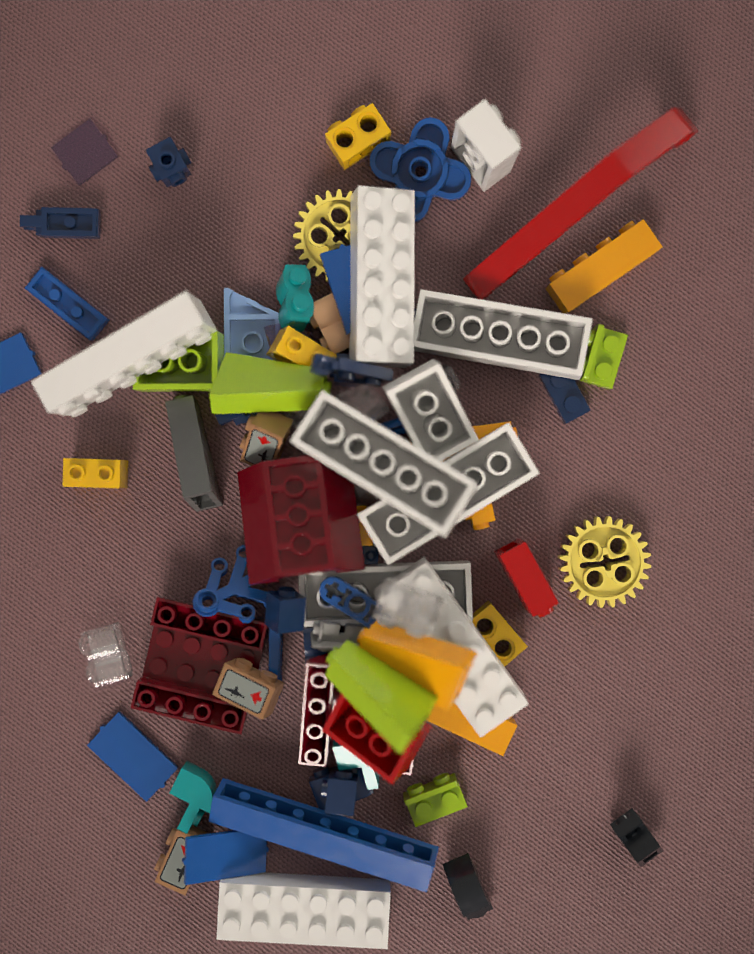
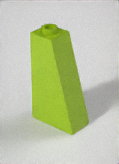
[209,352,331,414]
[325,639,438,754]

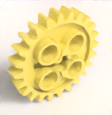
[293,189,352,282]
[558,516,651,608]

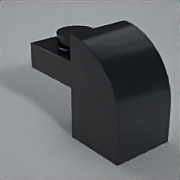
[610,808,663,867]
[442,853,493,920]

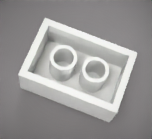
[451,99,521,192]
[382,359,479,461]

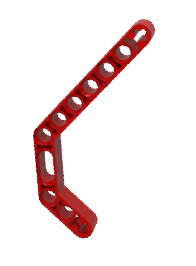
[463,107,698,300]

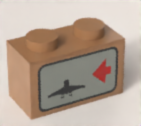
[239,412,294,466]
[212,658,285,720]
[154,825,209,895]

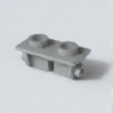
[310,620,369,652]

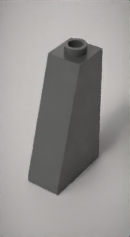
[165,395,223,512]

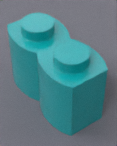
[276,264,314,332]

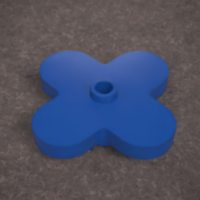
[370,118,471,223]

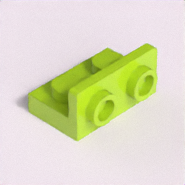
[578,324,628,390]
[403,773,468,827]

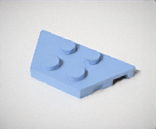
[224,288,281,360]

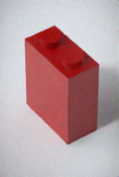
[494,538,559,618]

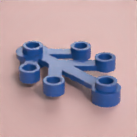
[193,545,272,623]

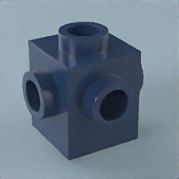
[146,136,192,188]

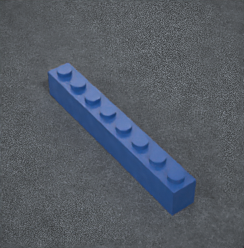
[209,778,439,893]

